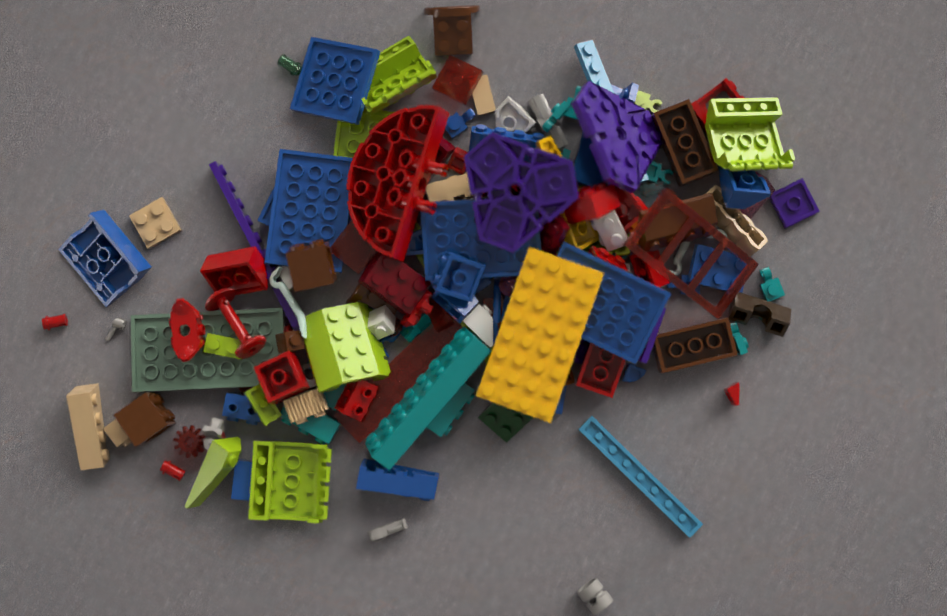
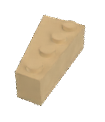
[426,172,474,202]

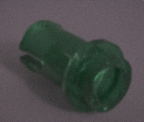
[277,54,302,76]

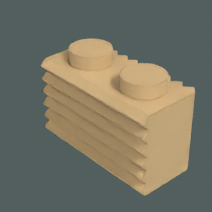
[283,388,329,425]

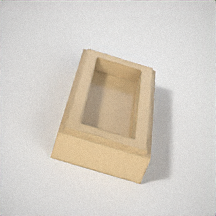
[469,74,496,116]

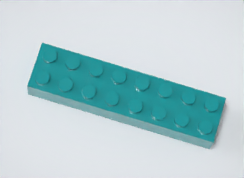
[365,326,491,470]

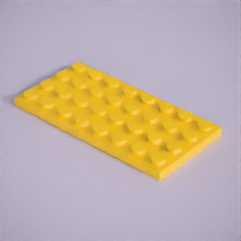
[476,247,604,423]

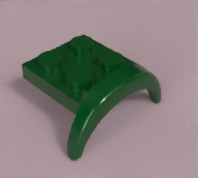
[478,402,538,443]

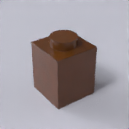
[275,330,306,354]

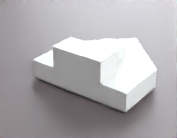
[495,96,536,133]

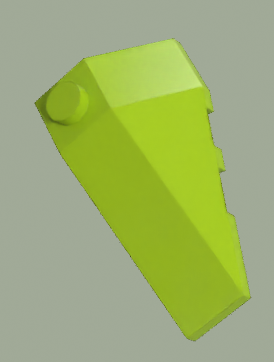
[184,437,241,509]

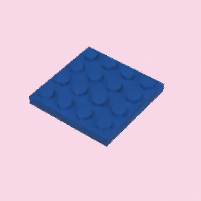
[290,37,380,125]

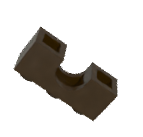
[728,291,791,337]

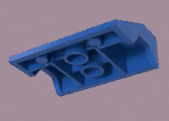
[58,209,152,307]

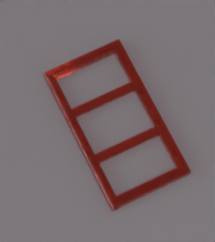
[623,188,759,319]

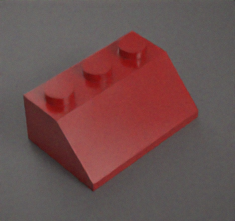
[200,246,268,295]

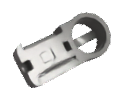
[367,518,408,542]

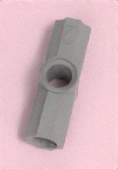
[528,94,568,150]

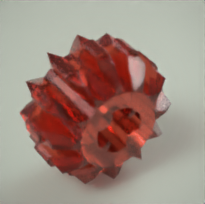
[173,425,205,458]

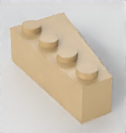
[66,383,110,470]

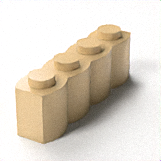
[705,185,768,257]

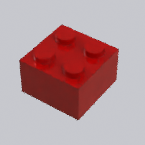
[564,182,621,224]
[253,351,310,405]

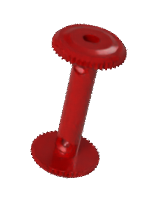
[205,288,266,359]

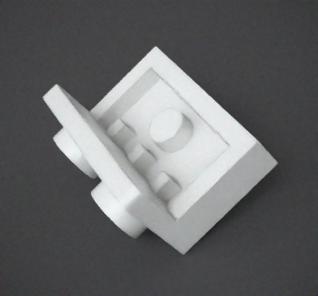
[591,209,630,252]

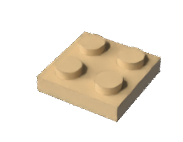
[129,197,182,249]

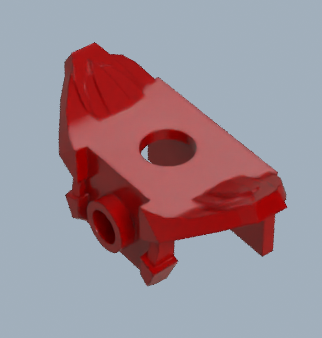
[169,298,206,362]

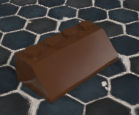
[635,193,718,253]

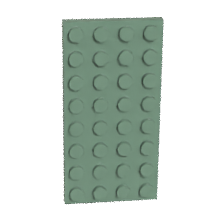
[131,308,285,392]

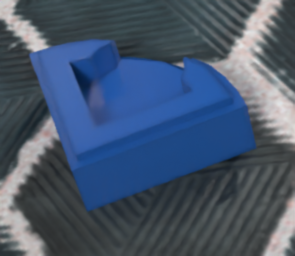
[621,363,647,382]

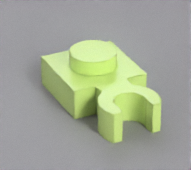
[634,90,662,114]

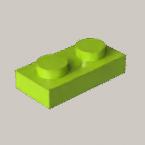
[203,333,243,360]
[244,383,282,426]

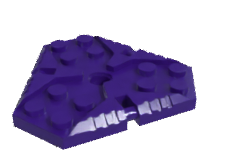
[571,81,662,193]
[464,132,579,253]

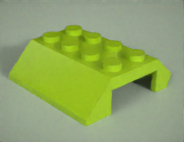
[361,36,437,116]
[705,97,795,171]
[304,302,391,393]
[248,441,332,523]

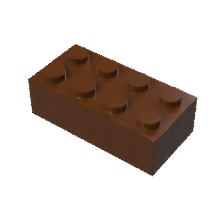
[652,99,718,187]
[653,318,738,373]

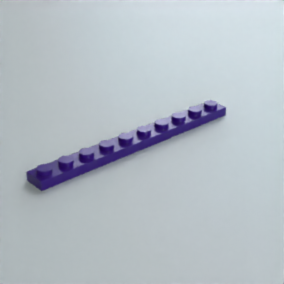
[209,161,300,331]

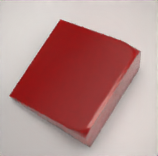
[447,147,468,175]
[724,382,740,406]

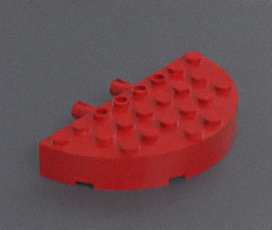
[346,105,450,262]

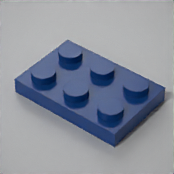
[687,244,750,294]

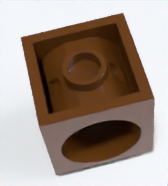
[286,239,337,292]
[114,392,176,447]

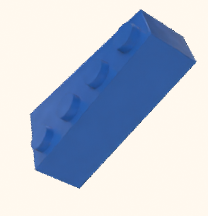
[356,458,439,501]

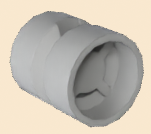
[577,577,613,615]

